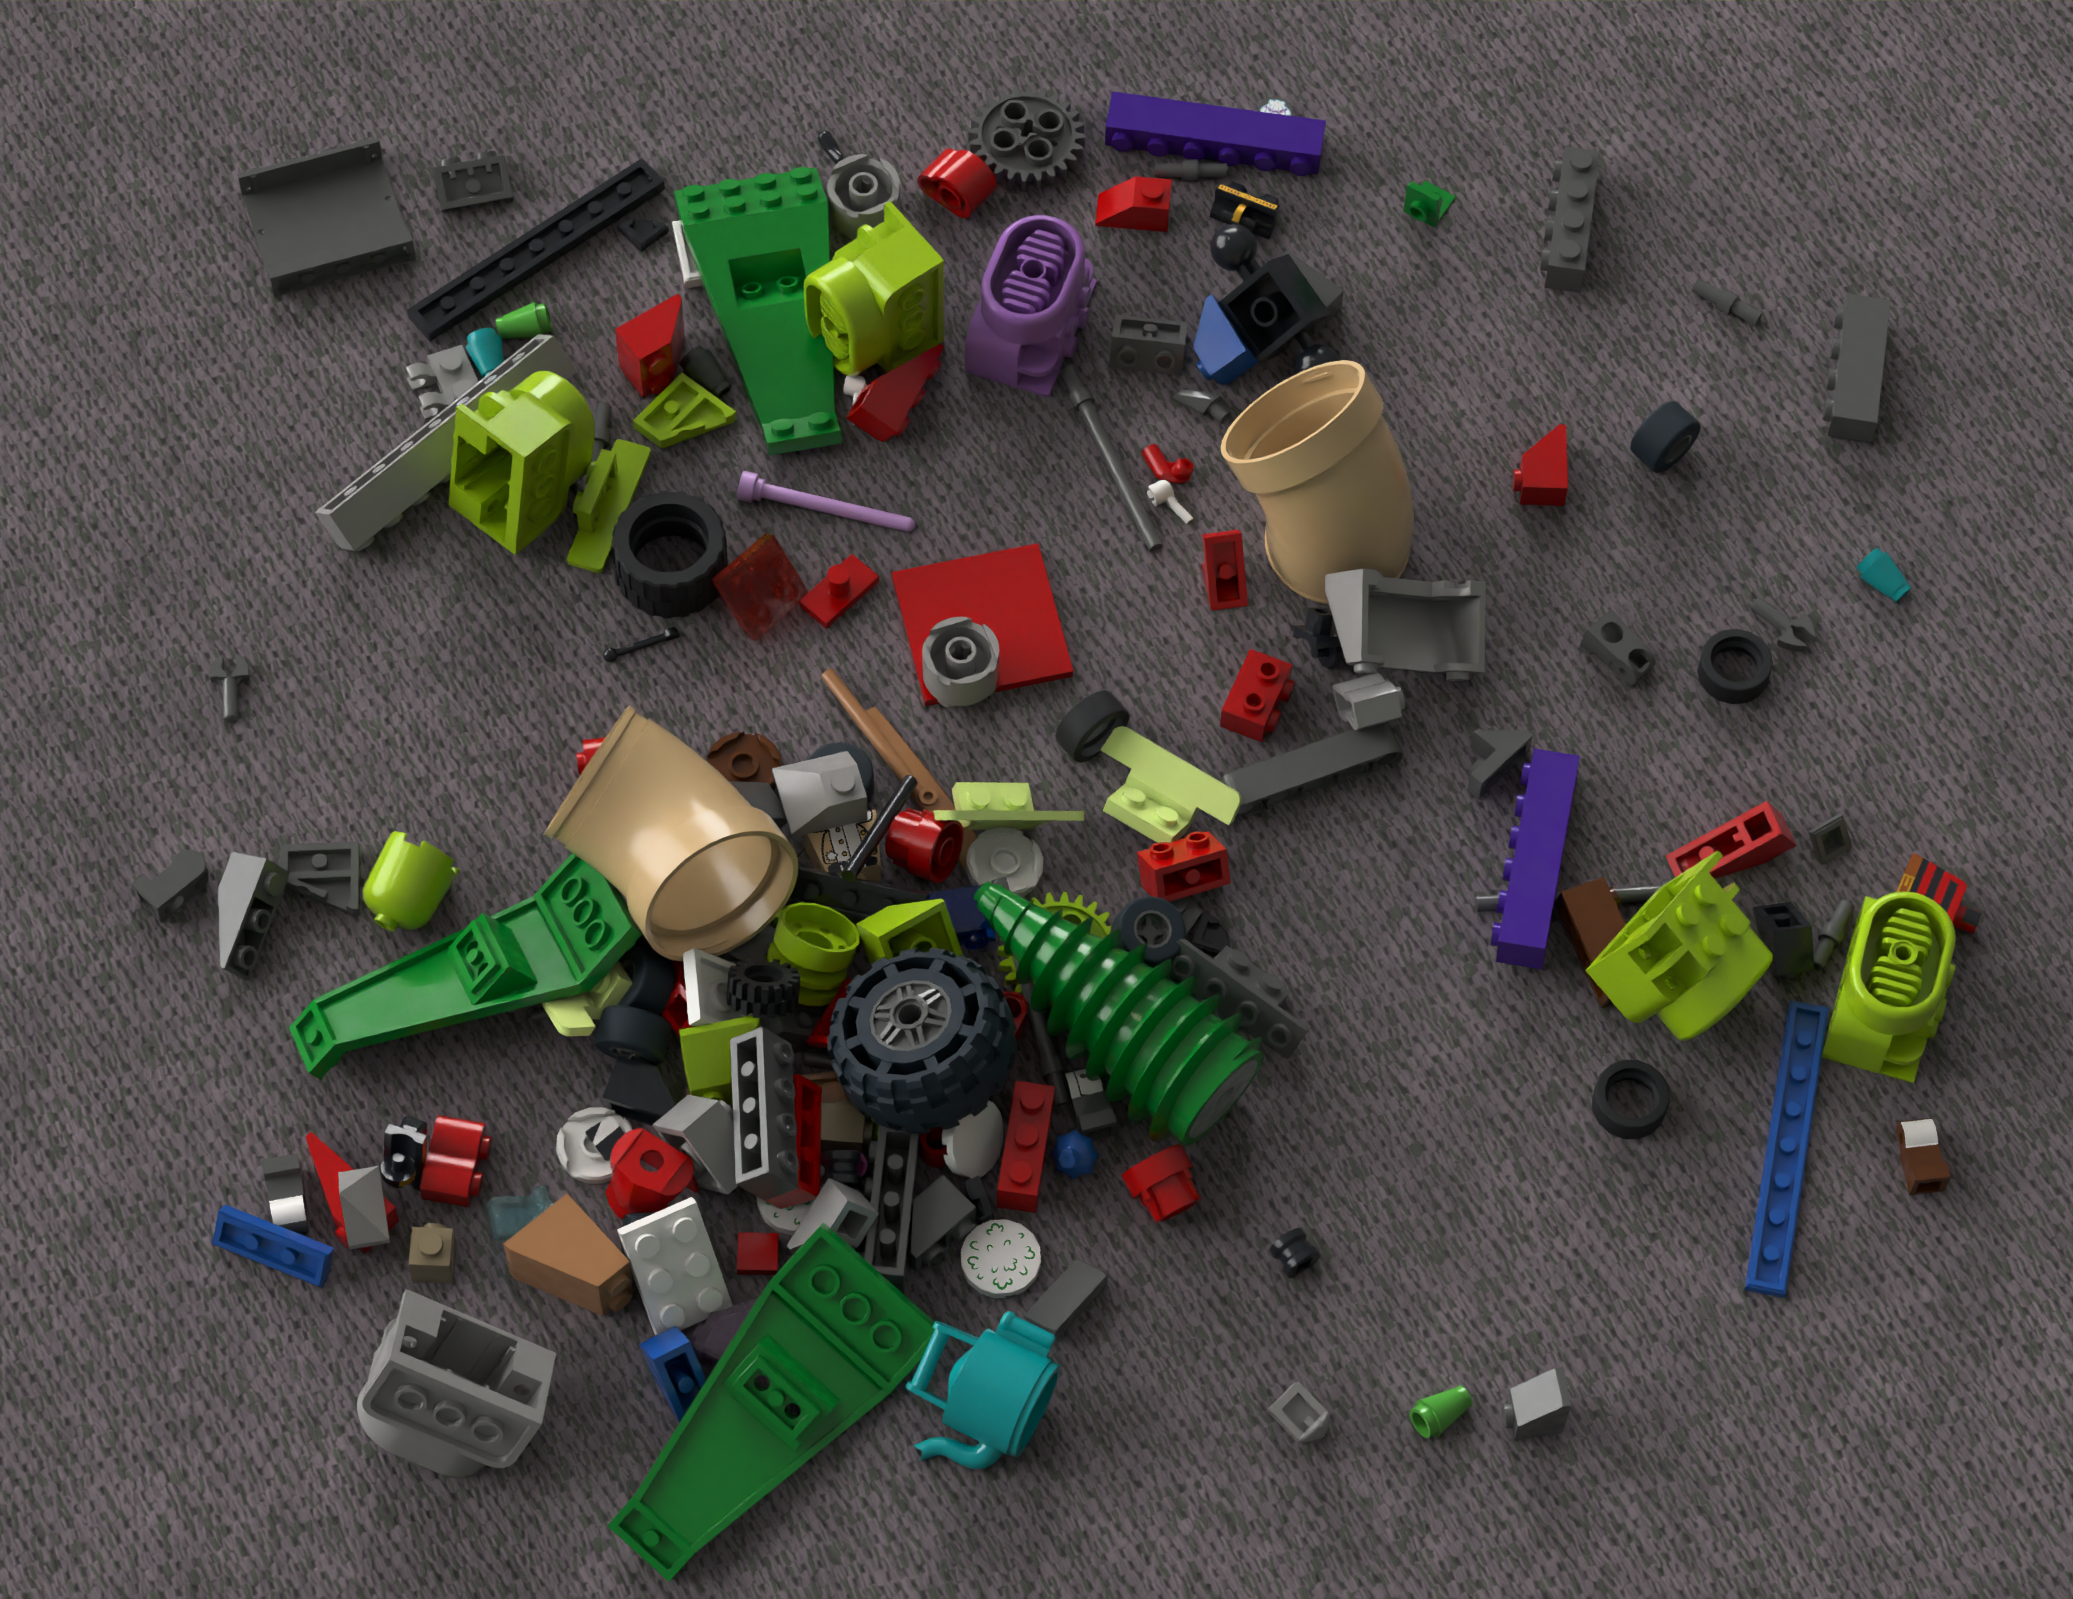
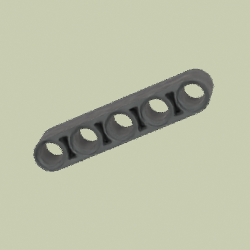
[1219,722,1404,821]

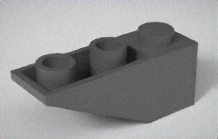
[218,852,290,981]

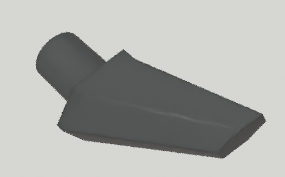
[1172,390,1231,424]

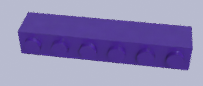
[1105,91,1326,176]
[1490,748,1580,970]

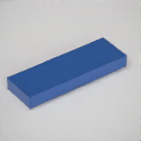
[212,1205,334,1288]

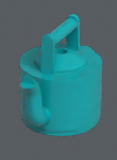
[906,1311,1061,1470]

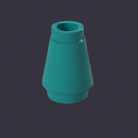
[466,328,504,378]
[1856,547,1912,603]

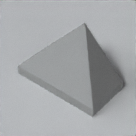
[338,1166,390,1250]

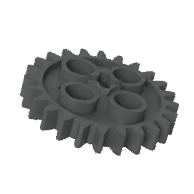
[968,85,1085,191]

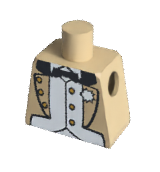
[803,810,881,882]

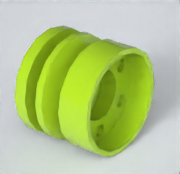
[765,902,860,1006]

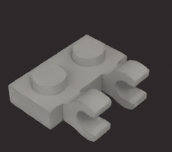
[406,345,478,420]

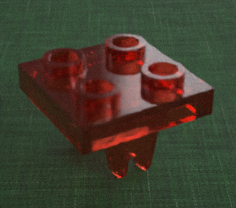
[712,533,808,641]

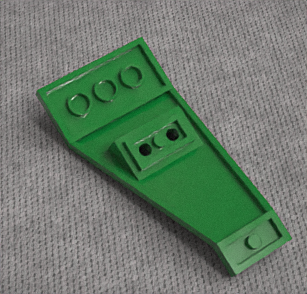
[674,167,842,456]
[289,853,642,1080]
[607,1222,935,1582]

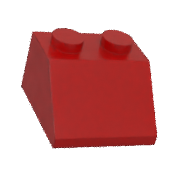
[615,294,685,398]

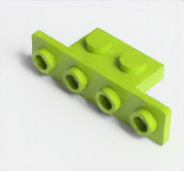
[567,439,651,573]

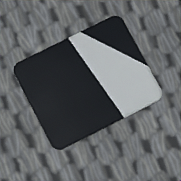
[585,1116,625,1161]

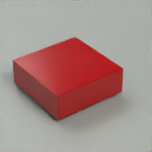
[737,1232,779,1275]

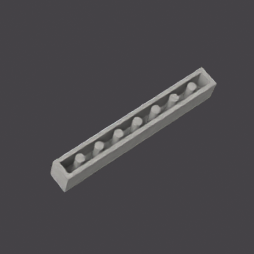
[315,334,577,551]

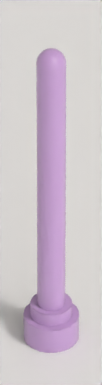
[737,471,915,532]

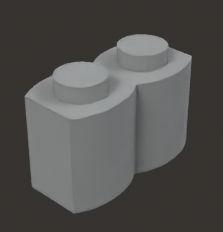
[1332,673,1405,730]

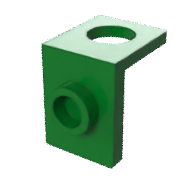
[1403,181,1455,228]

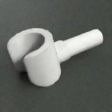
[843,375,867,425]
[1147,480,1193,524]

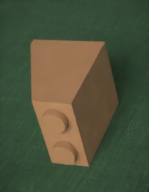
[503,1194,634,1316]

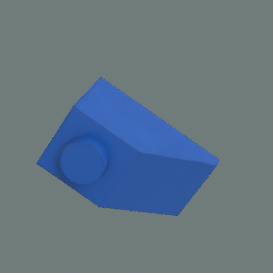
[1193,294,1258,386]
[639,1326,706,1423]

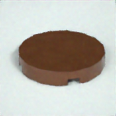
[707,731,782,790]

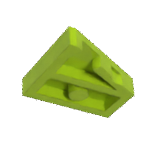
[633,373,736,449]

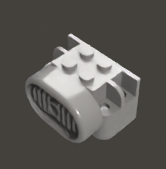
[357,1289,556,1477]

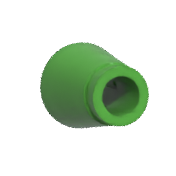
[496,301,553,340]
[1410,1385,1473,1438]

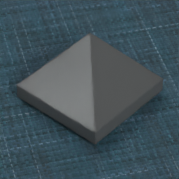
[1808,813,1852,865]

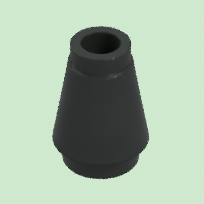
[679,345,733,399]

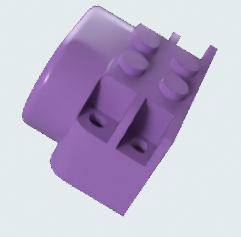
[965,215,1097,397]

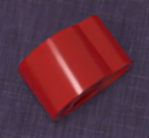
[917,148,997,218]

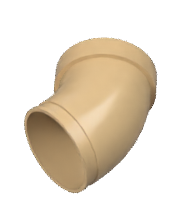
[1221,360,1414,604]
[544,705,798,961]

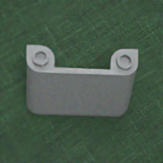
[1325,569,1486,681]

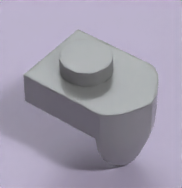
[1267,1381,1330,1443]

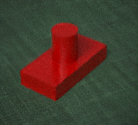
[799,554,879,629]

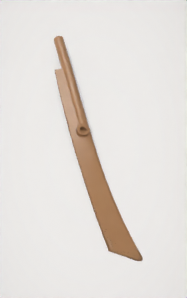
[821,668,978,890]

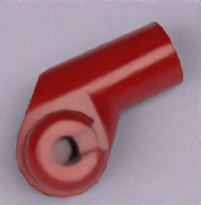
[1141,444,1194,484]

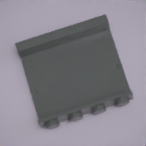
[237,137,416,297]

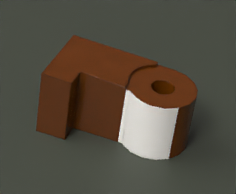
[1896,1118,1951,1195]

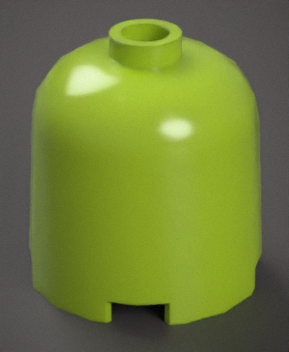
[363,831,460,932]

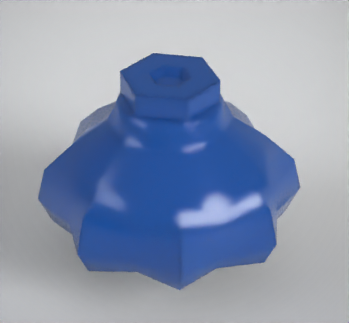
[1050,1129,1100,1179]

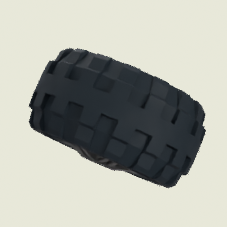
[827,948,1018,1134]

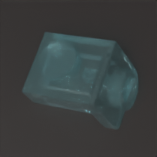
[486,1186,553,1241]

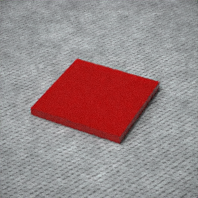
[891,543,1074,706]

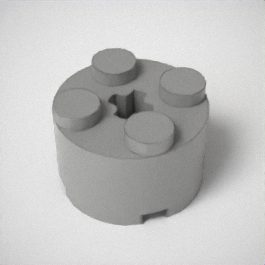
[827,154,900,240]
[922,617,999,708]

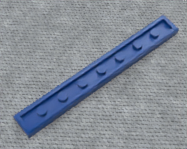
[1744,1000,1829,1298]

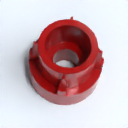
[885,807,964,883]
[1121,1143,1202,1224]

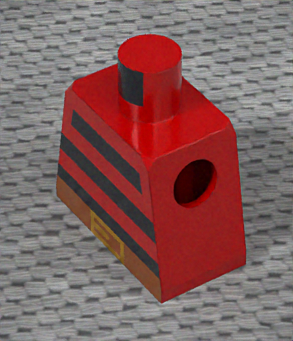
[1896,853,1982,934]

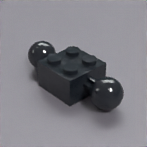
[1210,224,1340,375]

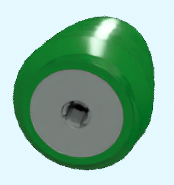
[973,881,1264,1146]

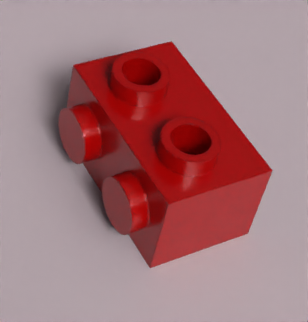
[1220,649,1296,742]
[1137,831,1231,902]

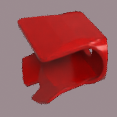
[605,1128,699,1219]

